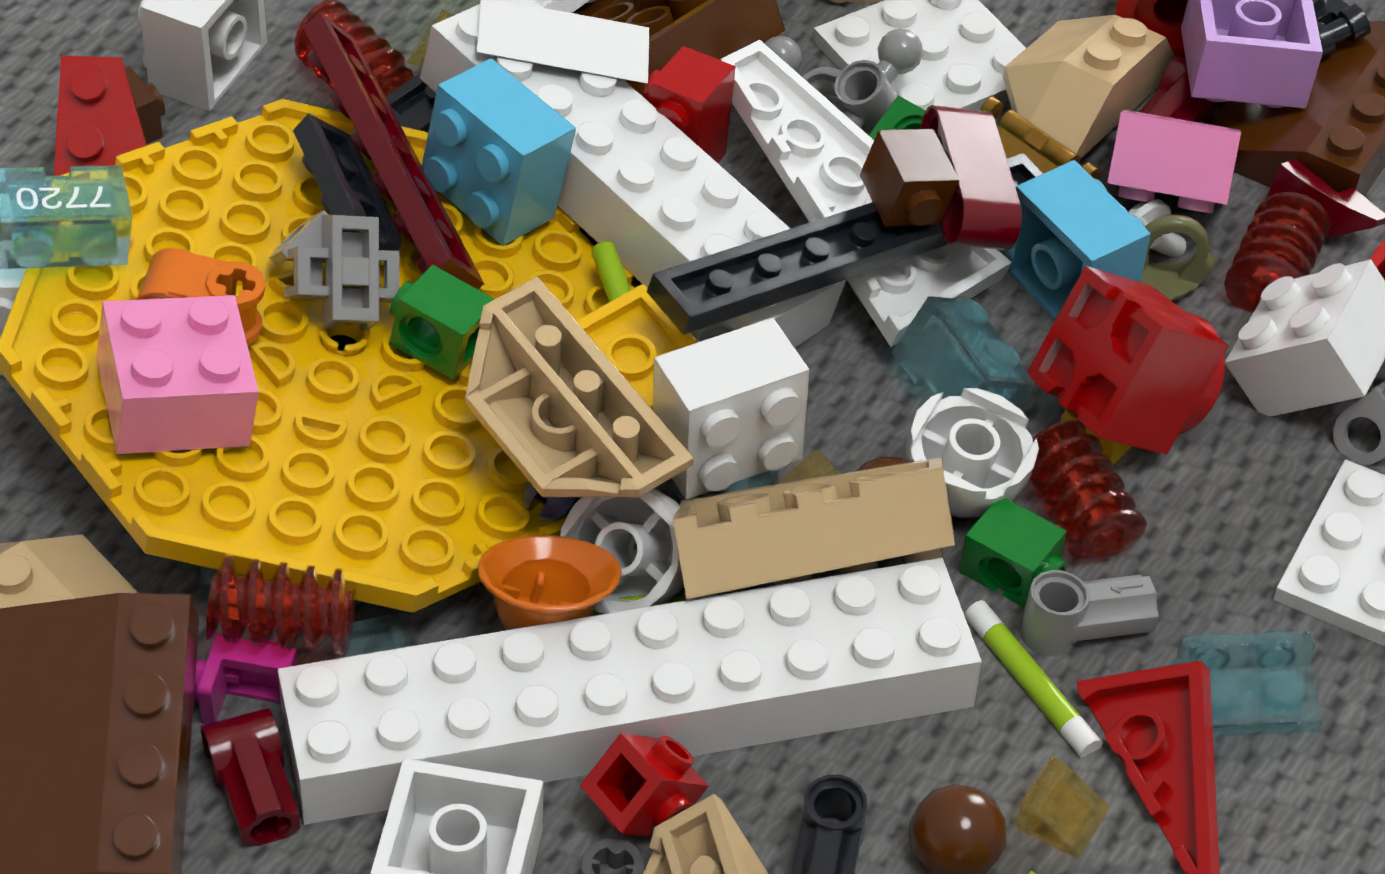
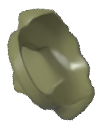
[1141,215,1216,301]

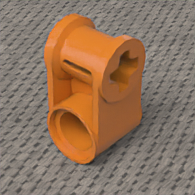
[136,248,265,346]

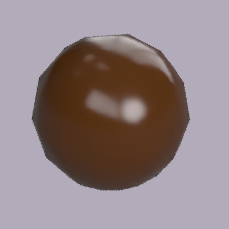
[909,784,1007,874]

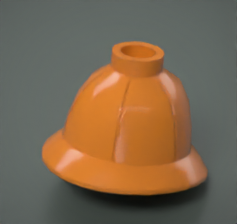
[478,535,622,630]

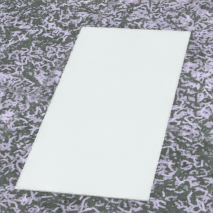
[476,0,649,84]

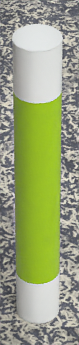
[964,600,1103,758]

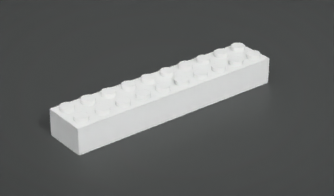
[278,558,982,825]

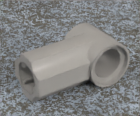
[1020,570,1159,656]

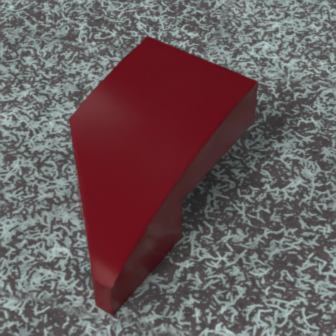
[1261,159,1385,242]

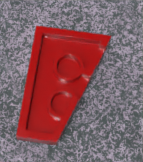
[52,55,147,199]

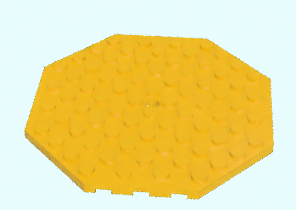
[0,99,634,613]

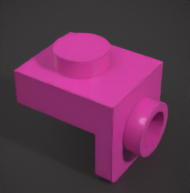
[194,634,298,725]

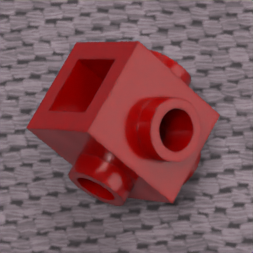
[580,733,709,837]

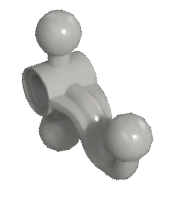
[764,28,923,134]

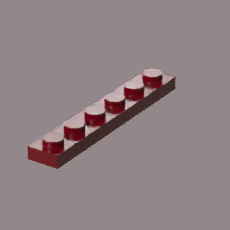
[303,12,484,289]

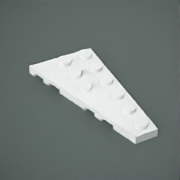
[721,40,1012,347]

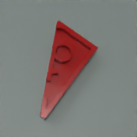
[1077,660,1220,874]

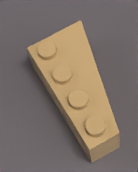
[673,457,955,599]

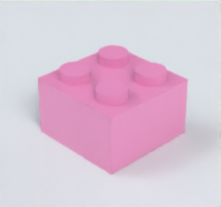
[1107,110,1241,213]
[96,295,259,454]

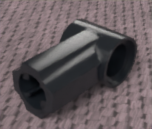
[791,775,867,874]

